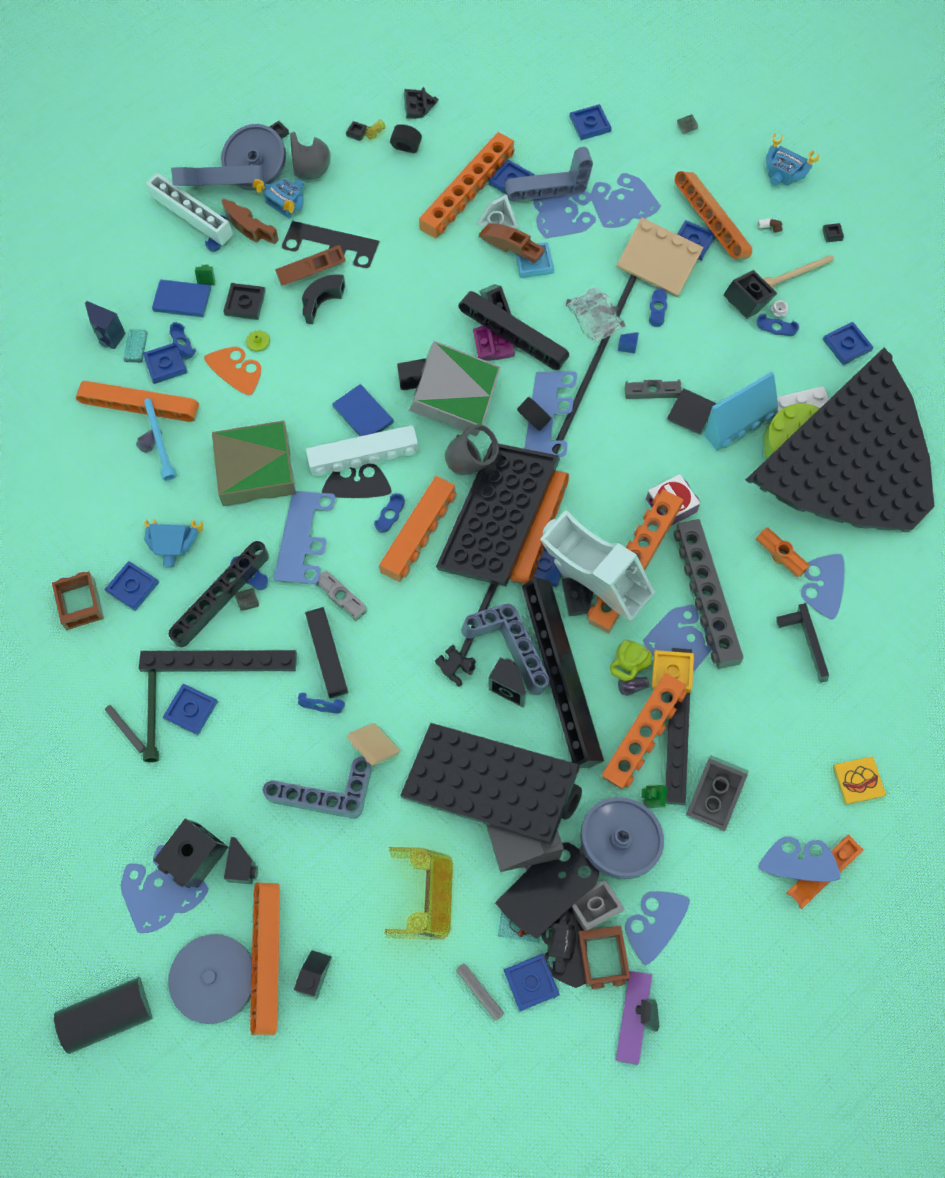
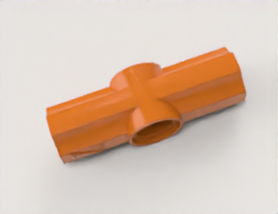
[756,527,810,578]

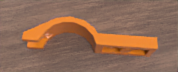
[786,835,864,909]

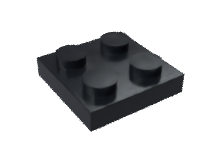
[223,283,266,320]

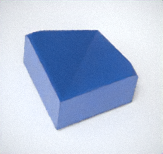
[618,332,639,354]

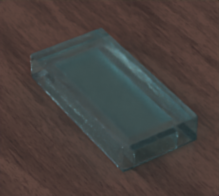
[123,329,148,363]

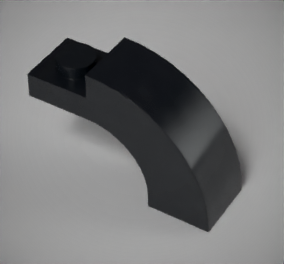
[302,274,346,324]

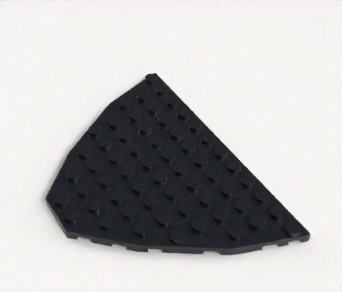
[745,347,935,532]

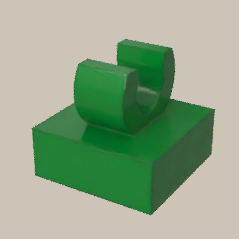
[195,265,215,285]
[641,785,668,808]

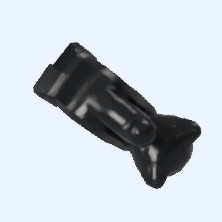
[435,644,476,687]

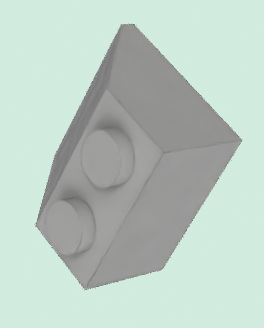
[571,880,625,931]

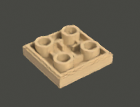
[347,723,401,766]

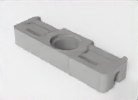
[316,571,367,621]

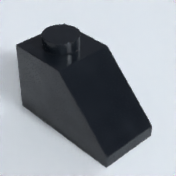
[479,284,512,315]
[224,837,258,885]
[294,950,332,999]

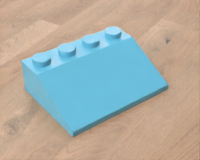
[704,371,778,451]

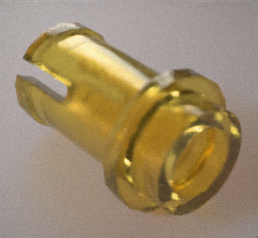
[365,119,386,139]

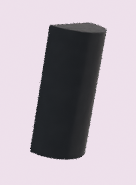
[54,977,153,1054]

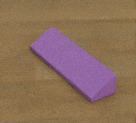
[616,971,652,1065]

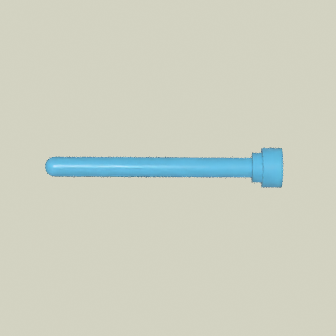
[144,398,177,481]

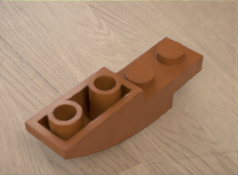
[221,198,279,244]
[478,223,545,264]
[275,245,346,286]

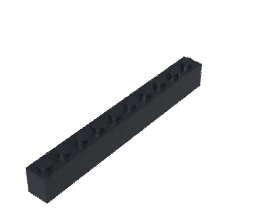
[522,578,604,768]

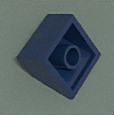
[85,301,126,350]

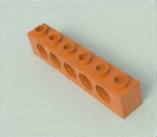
[601,672,687,790]

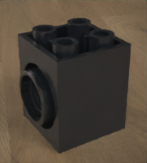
[154,818,229,888]

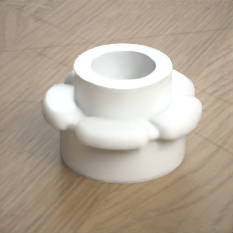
[771,300,788,317]

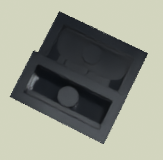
[667,388,716,435]

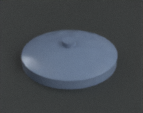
[221,124,286,190]
[580,797,664,879]
[168,934,252,1024]

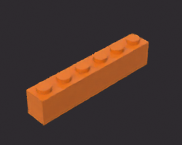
[379,476,457,582]

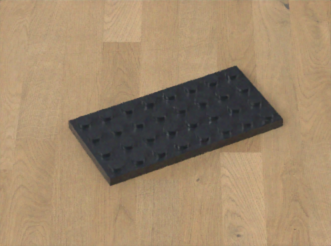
[436,442,560,587]
[400,723,580,845]

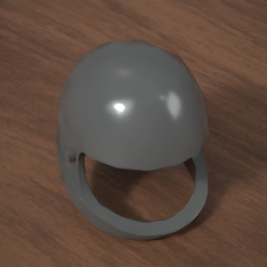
[290,132,331,179]
[445,424,499,476]

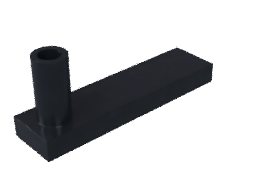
[776,603,829,683]

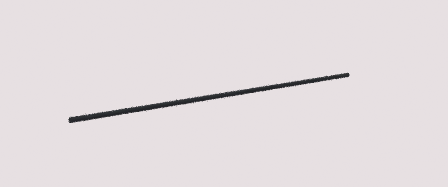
[460,274,637,657]

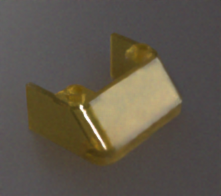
[384,847,453,940]

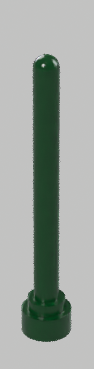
[143,670,159,763]

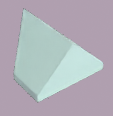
[477,195,518,228]

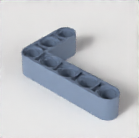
[504,147,593,202]
[171,165,264,186]
[461,604,549,695]
[262,757,372,818]

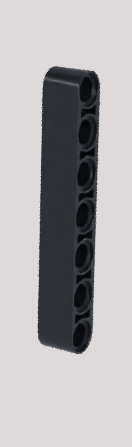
[458,291,570,370]
[168,541,269,647]

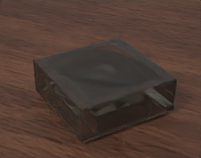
[677,114,698,134]
[235,588,259,611]

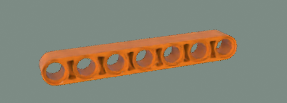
[674,171,752,259]
[75,381,199,422]
[510,470,569,584]
[250,882,280,1035]

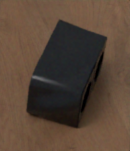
[397,358,426,390]

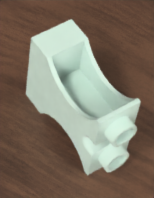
[540,510,655,622]

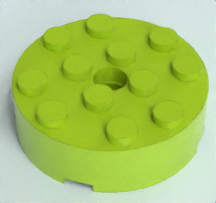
[762,403,820,459]

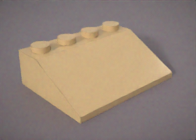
[616,217,703,297]

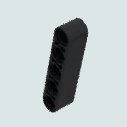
[305,607,349,699]

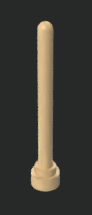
[764,255,834,288]

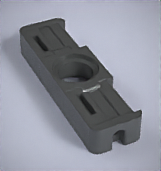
[624,379,682,399]

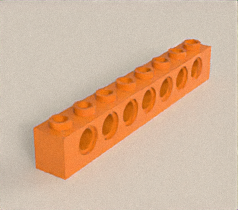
[419,132,515,239]
[587,489,683,634]

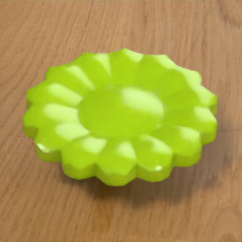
[246,330,270,352]

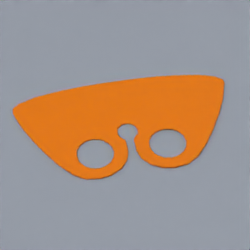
[204,347,261,395]

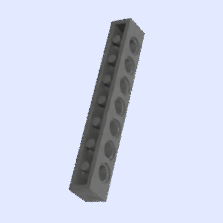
[674,519,744,669]

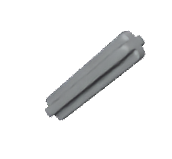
[456,963,504,1020]

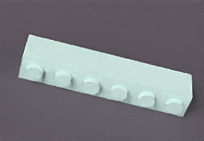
[145,173,233,246]
[306,425,419,476]

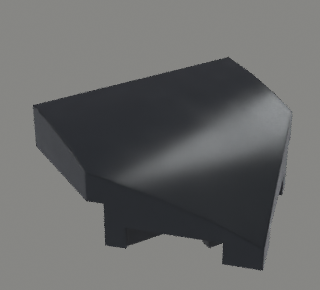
[404,87,439,118]

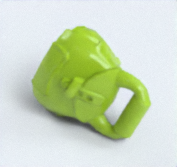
[609,640,652,682]

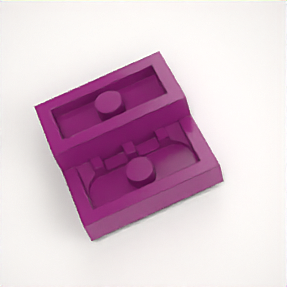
[473,326,515,360]

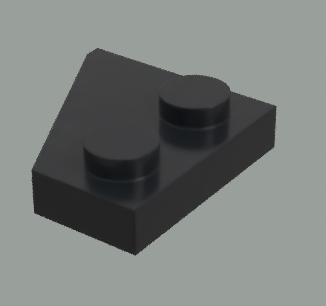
[561,578,594,616]

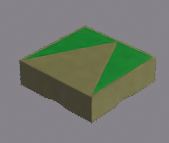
[212,421,296,506]

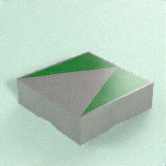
[409,341,501,437]

